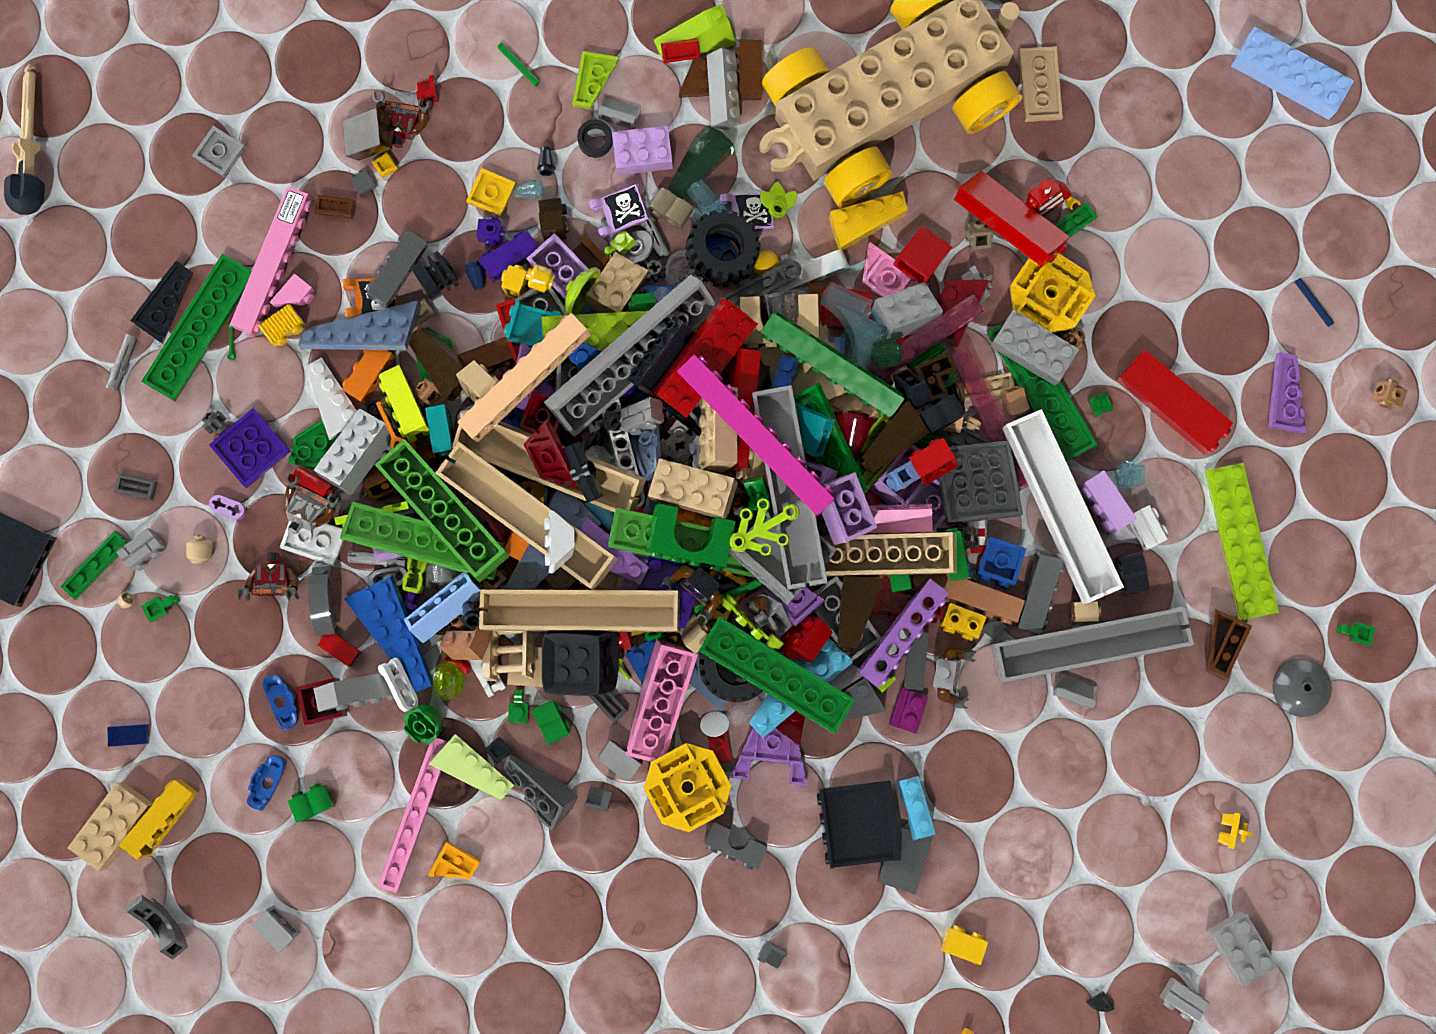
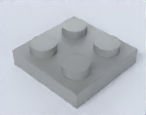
[192,126,246,178]

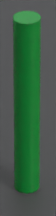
[497,43,540,87]

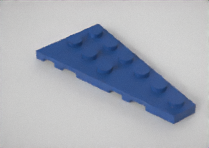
[344,576,435,692]

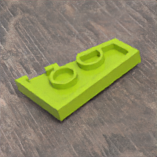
[572,51,619,109]

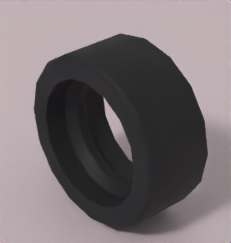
[577,119,613,158]

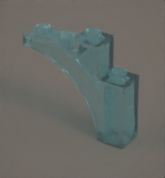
[820,282,887,370]

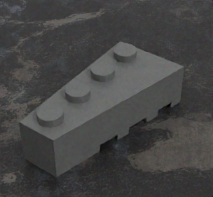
[1016,549,1065,634]

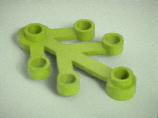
[730,498,800,556]
[721,594,784,650]

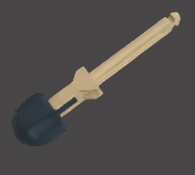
[4,64,45,215]

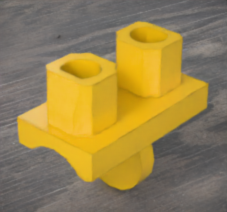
[1218,813,1253,849]

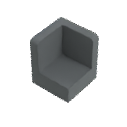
[584,786,613,812]
[757,940,788,968]

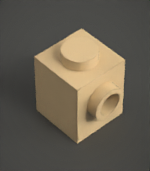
[1071,599,1101,623]

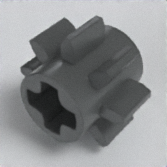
[644,257,666,282]
[202,410,227,434]

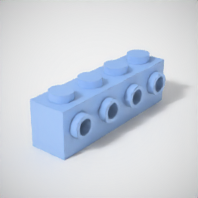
[404,573,482,643]

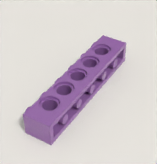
[857,578,949,687]

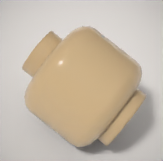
[186,535,213,564]

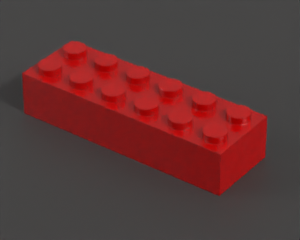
[652,298,758,418]

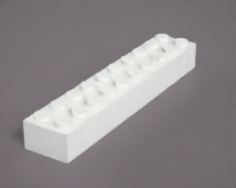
[1002,409,1124,604]

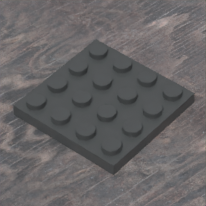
[939,441,1023,524]

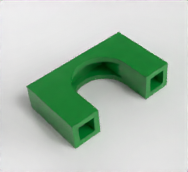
[645,503,736,572]
[889,528,972,593]

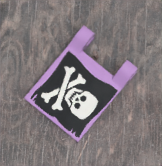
[588,184,649,239]
[719,193,774,231]

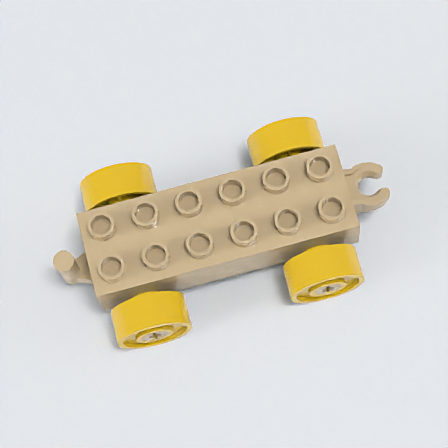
[759,0,1022,208]

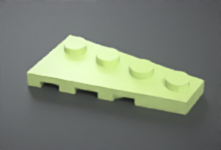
[429,734,514,800]

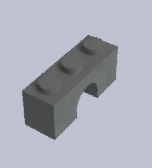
[704,821,767,870]

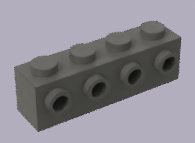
[366,230,427,308]

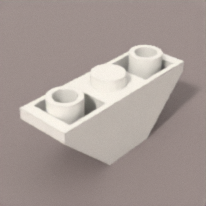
[544,511,575,573]

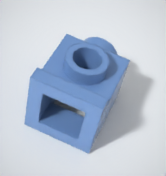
[886,461,920,492]

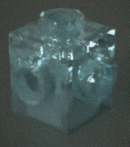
[1114,461,1145,489]

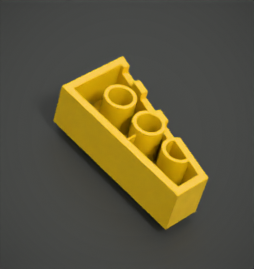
[829,191,908,251]
[118,779,199,860]

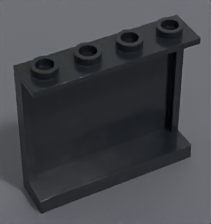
[627,316,695,421]
[0,512,57,607]
[817,780,901,869]

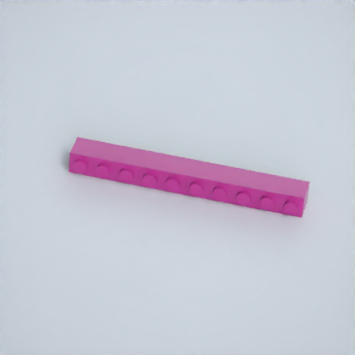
[677,355,835,517]

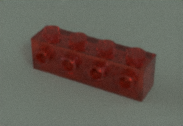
[871,590,946,624]

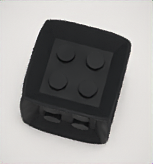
[541,631,619,696]

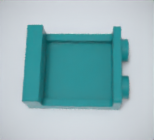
[504,301,562,347]

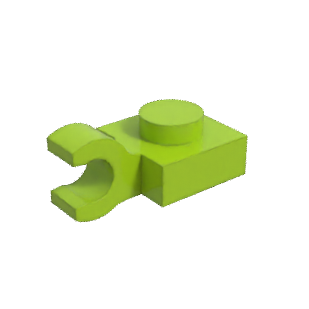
[602,230,637,260]

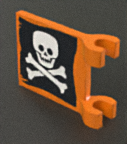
[342,278,397,318]
[376,402,419,450]

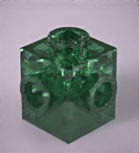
[871,337,903,369]

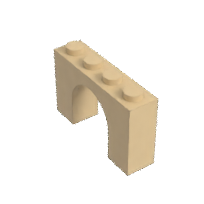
[740,294,820,348]

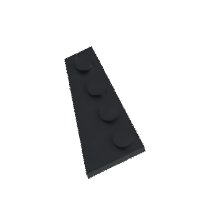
[130,261,193,344]

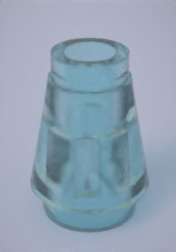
[514,180,543,199]

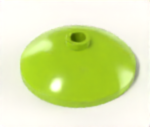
[565,267,600,315]

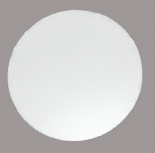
[700,712,729,737]

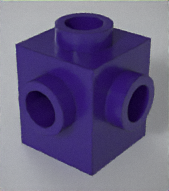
[476,217,506,246]

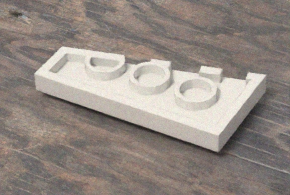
[305,358,357,440]

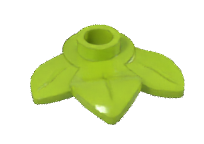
[760,182,797,219]

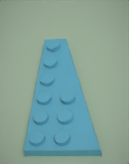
[749,638,853,738]

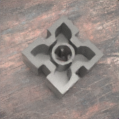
[659,414,700,466]

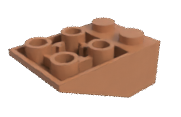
[439,599,490,660]

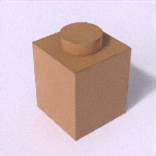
[1000,385,1030,417]

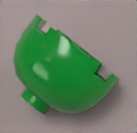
[403,704,443,744]

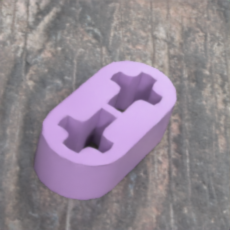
[209,495,246,520]

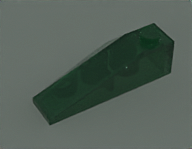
[668,125,734,200]

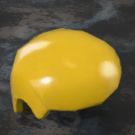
[752,250,779,277]

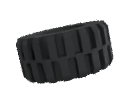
[685,209,761,287]
[699,628,767,702]

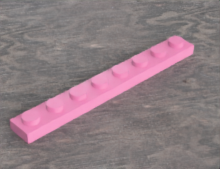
[378,738,448,893]

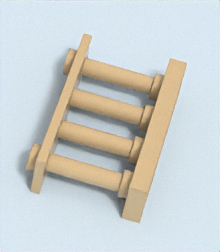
[482,631,536,681]

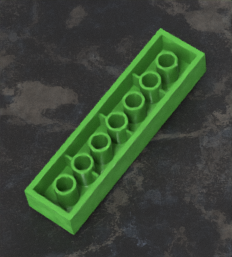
[375,439,509,582]

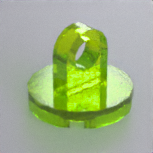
[428,662,463,701]

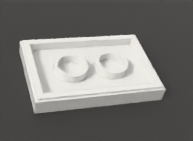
[280,521,345,566]

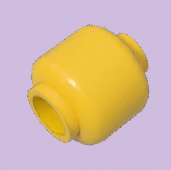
[525,264,555,292]

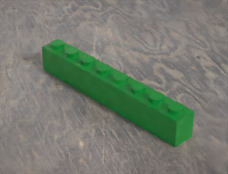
[761,310,905,417]

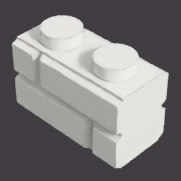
[1130,505,1168,551]

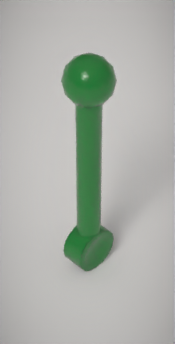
[227,321,236,361]

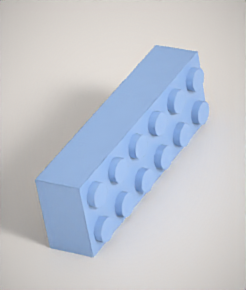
[1231,27,1354,120]

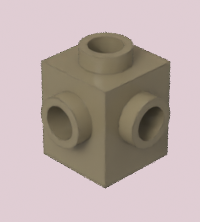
[965,220,993,250]

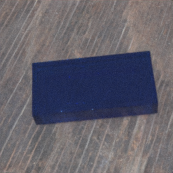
[107,724,149,747]

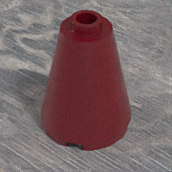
[836,409,875,461]

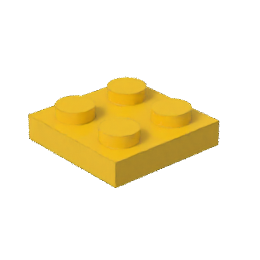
[466,168,516,218]

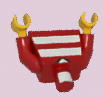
[1026,177,1081,217]

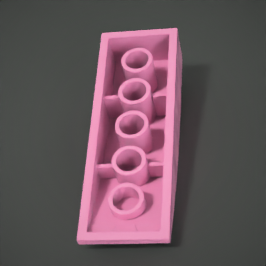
[626,639,698,762]

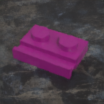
[889,688,928,734]

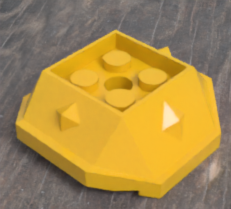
[1010,253,1096,333]
[644,743,731,832]

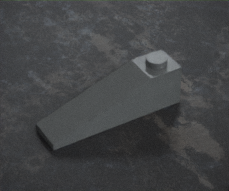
[502,755,578,831]

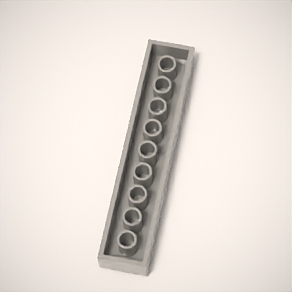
[544,275,717,437]

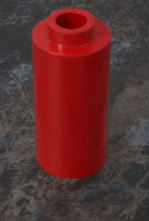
[291,466,335,499]

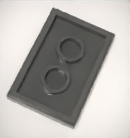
[877,825,933,894]

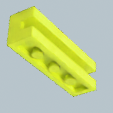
[378,365,430,443]

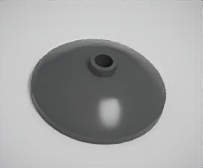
[1273,659,1332,717]

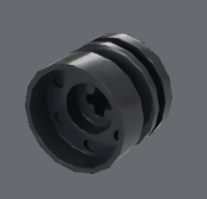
[410,251,459,302]

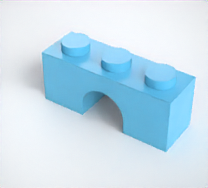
[896,776,935,841]

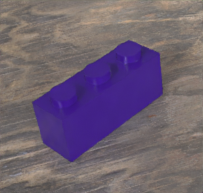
[479,230,538,283]

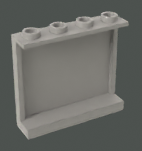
[729,516,836,606]

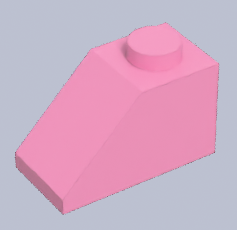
[270,273,316,309]

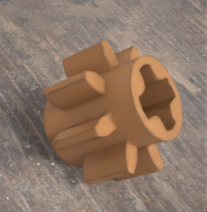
[1061,327,1085,349]

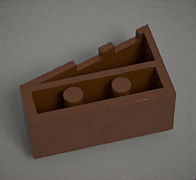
[1206,609,1252,680]

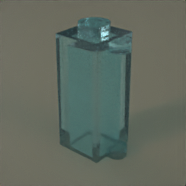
[687,179,730,216]

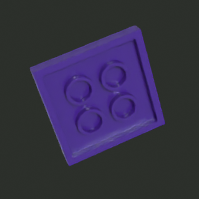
[209,408,291,488]
[637,556,696,629]

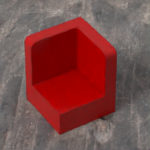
[416,74,438,104]

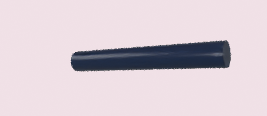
[1294,277,1334,327]

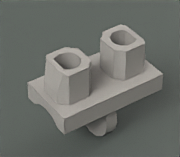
[960,266,994,302]

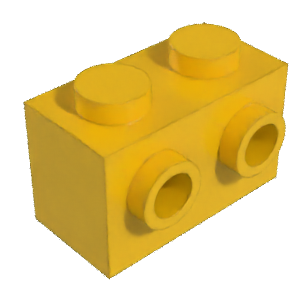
[501,265,529,299]
[939,603,986,641]

